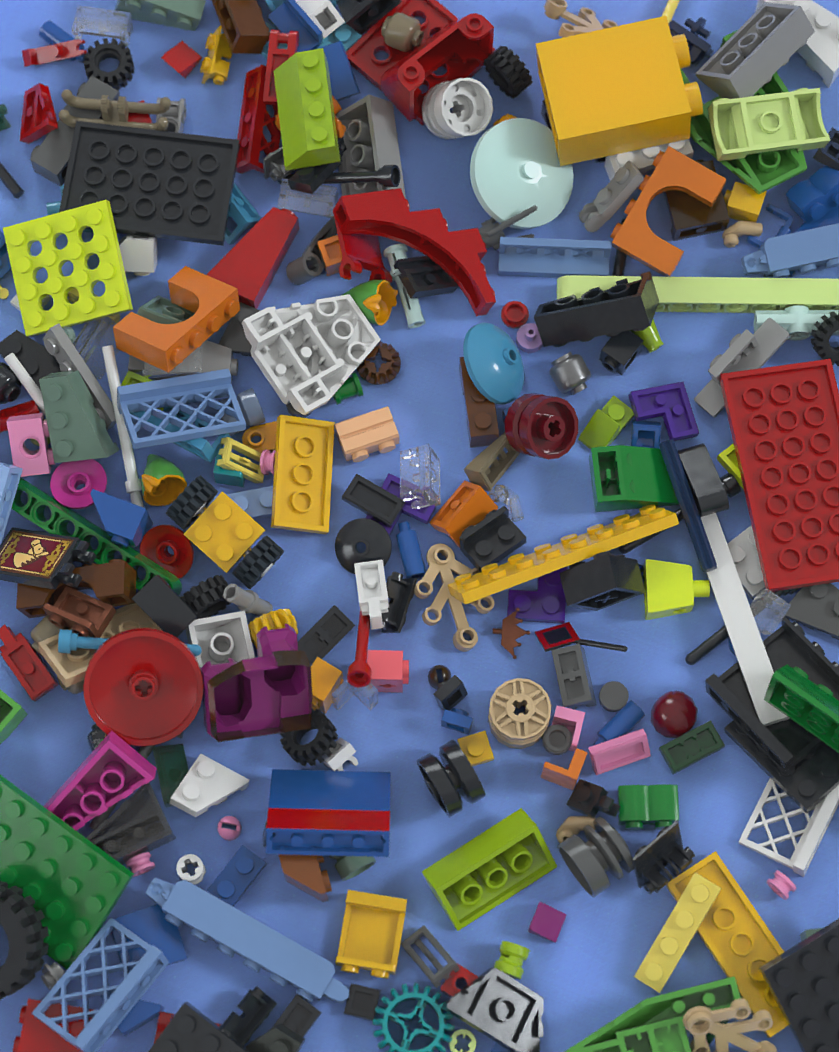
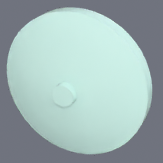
[470,118,574,229]

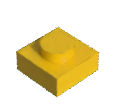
[457,731,494,767]

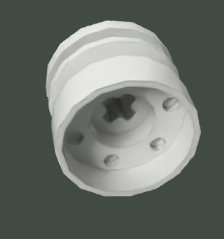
[422,78,493,140]

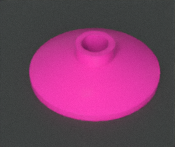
[50,459,107,509]

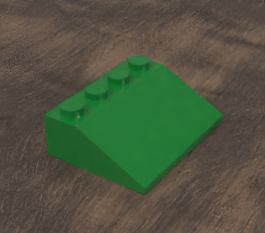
[764,664,839,753]

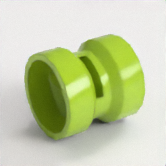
[494,941,530,980]

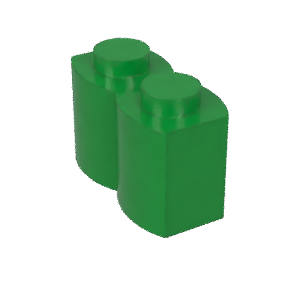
[617,784,679,830]

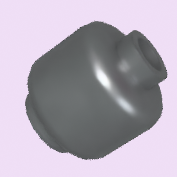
[550,352,591,395]

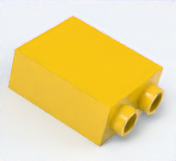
[536,16,703,166]

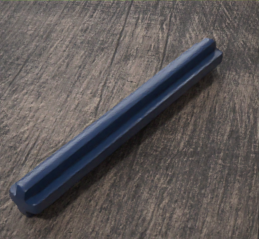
[659,440,717,572]

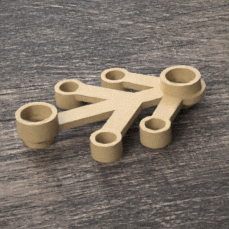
[544,0,618,38]
[414,544,495,652]
[683,998,777,1052]

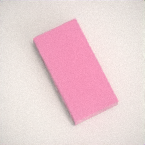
[588,728,651,775]

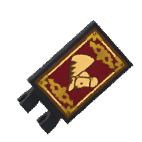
[0,527,97,590]

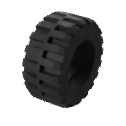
[0,881,49,1000]

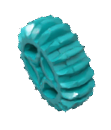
[372,983,455,1052]

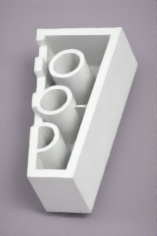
[755,0,839,88]

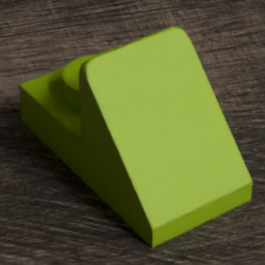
[578,395,634,449]

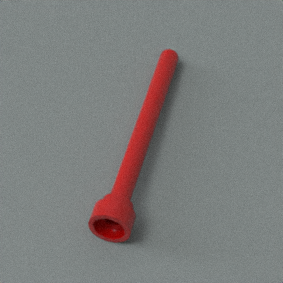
[347,611,372,687]

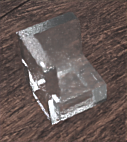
[750,589,791,635]

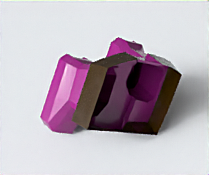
[201,624,312,742]

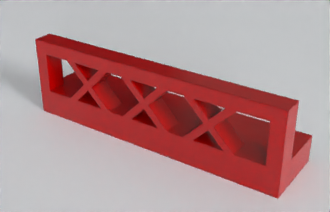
[236,64,281,174]

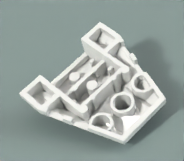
[242,294,381,415]

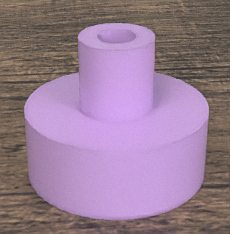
[516,323,543,353]

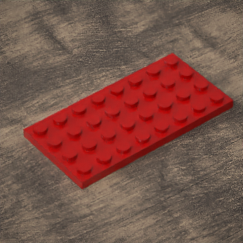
[720,359,839,592]

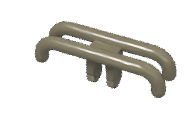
[59,89,171,131]

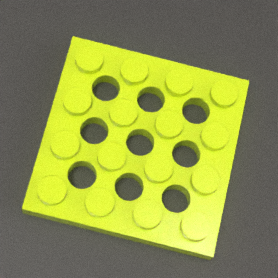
[3,200,133,337]

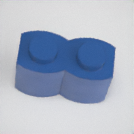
[785,166,839,224]

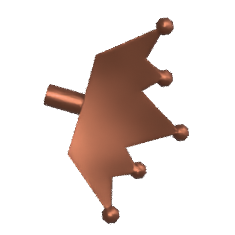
[493,607,530,659]

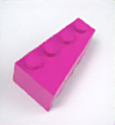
[44,731,157,831]

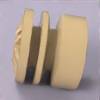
[488,678,551,749]

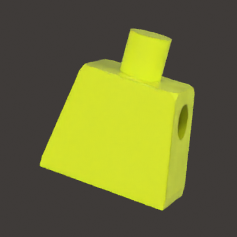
[643,559,710,620]

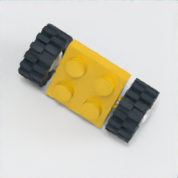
[166,476,284,589]

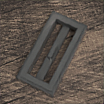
[401,926,460,988]

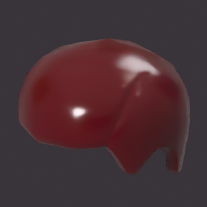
[651,690,698,738]

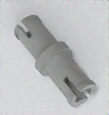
[223,584,273,617]

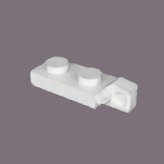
[354,560,389,629]

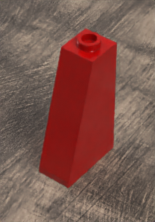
[206,207,300,309]

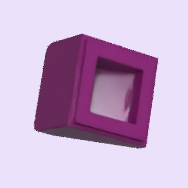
[528,902,566,943]

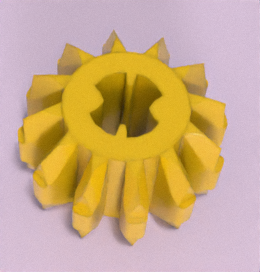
[248,609,298,649]

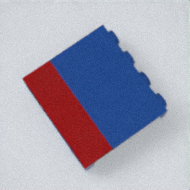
[266,769,391,857]

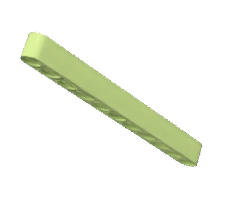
[557,275,839,313]

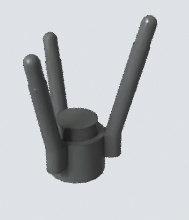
[478,205,537,251]

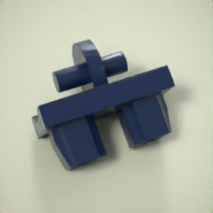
[668,17,713,66]

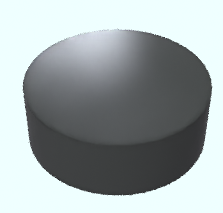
[599,681,629,712]
[542,724,572,755]

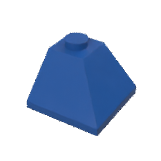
[90,489,153,548]

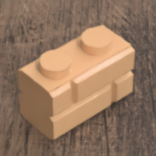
[335,406,400,462]

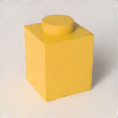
[724,181,767,222]

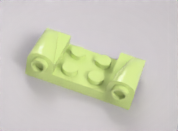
[708,88,830,161]

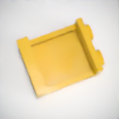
[335,890,407,979]

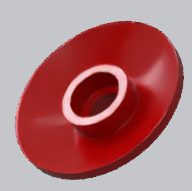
[140,525,194,579]

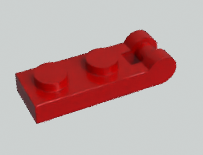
[263,29,299,105]

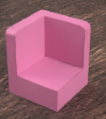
[552,706,585,752]

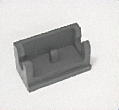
[551,643,596,710]

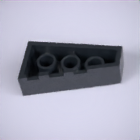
[534,271,659,347]

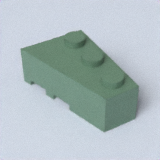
[113,0,206,31]
[39,370,119,463]

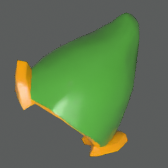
[343,280,398,326]
[141,454,187,506]

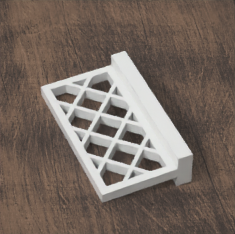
[738,778,839,877]

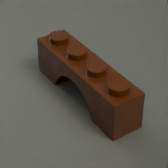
[16,559,136,618]

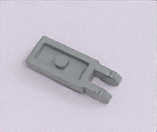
[579,160,644,233]

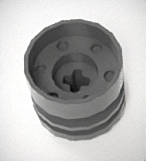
[558,816,634,898]

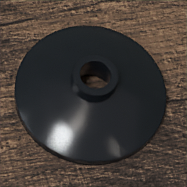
[335,518,392,574]

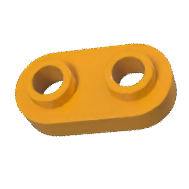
[242,421,277,453]

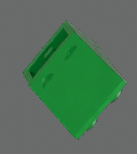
[589,445,679,512]

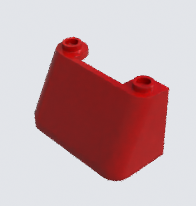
[380,13,494,122]

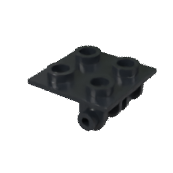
[632,821,695,894]

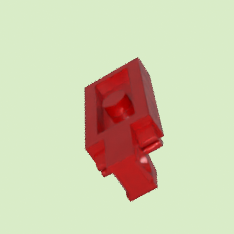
[0,625,59,701]

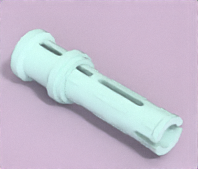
[383,244,426,328]

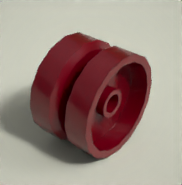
[505,393,578,460]

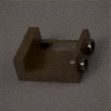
[663,160,730,241]

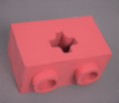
[367,650,409,693]

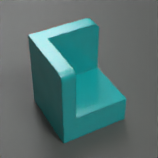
[213,447,248,487]

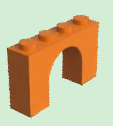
[610,146,727,277]
[113,266,240,373]

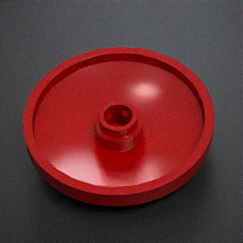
[83,628,203,746]

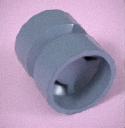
[217,388,266,436]

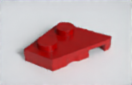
[20,83,58,144]

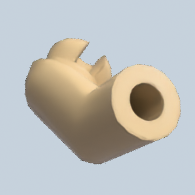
[722,221,763,247]
[556,816,595,843]

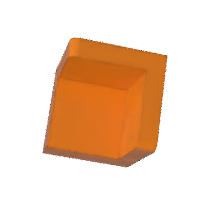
[317,235,342,276]

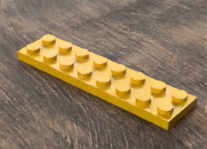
[448,504,679,605]

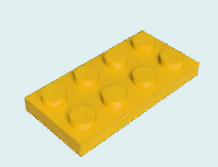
[271,415,335,534]

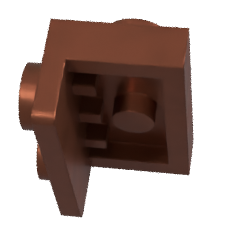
[43,586,116,638]

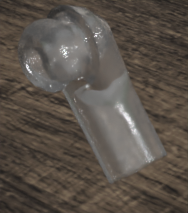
[489,484,524,522]

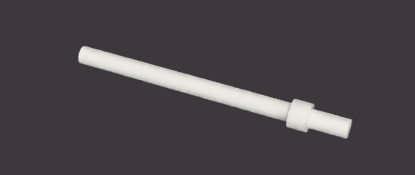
[102,345,144,508]

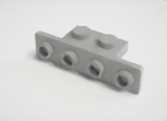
[694,318,790,417]

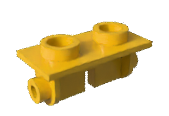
[200,25,232,85]

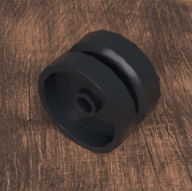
[417,740,485,817]

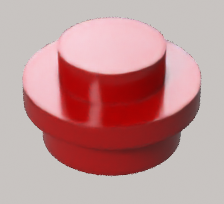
[501,301,529,328]

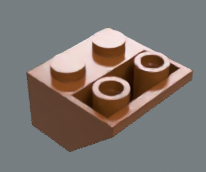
[278,854,332,902]

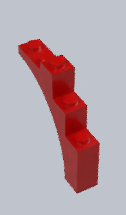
[332,188,496,316]

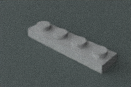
[43,323,116,430]

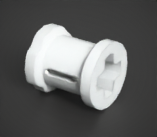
[176,854,206,885]

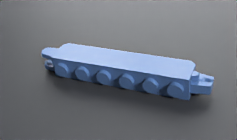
[741,223,839,278]
[145,877,350,1004]

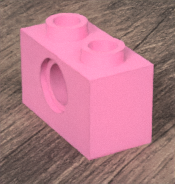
[7,413,55,477]

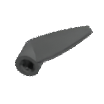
[286,216,337,285]

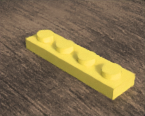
[634,873,722,993]

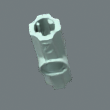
[754,305,839,340]

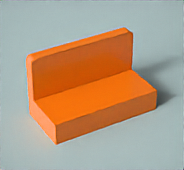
[429,480,498,548]
[541,748,588,790]

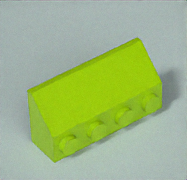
[274,48,340,170]
[422,808,557,931]

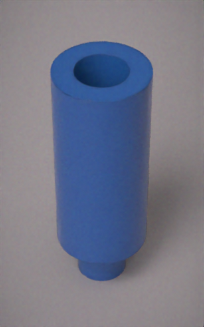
[39,20,85,63]
[396,521,426,579]
[593,700,645,745]

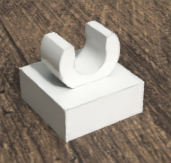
[322,738,358,771]

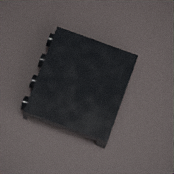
[705,616,839,774]

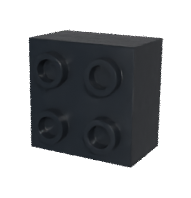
[559,552,645,611]

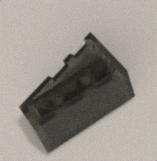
[86,782,176,865]

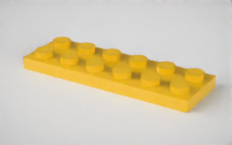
[666,851,788,1038]

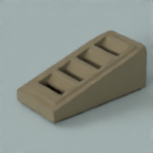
[464,432,520,492]

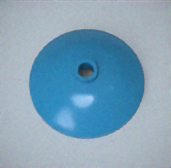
[463,322,525,405]

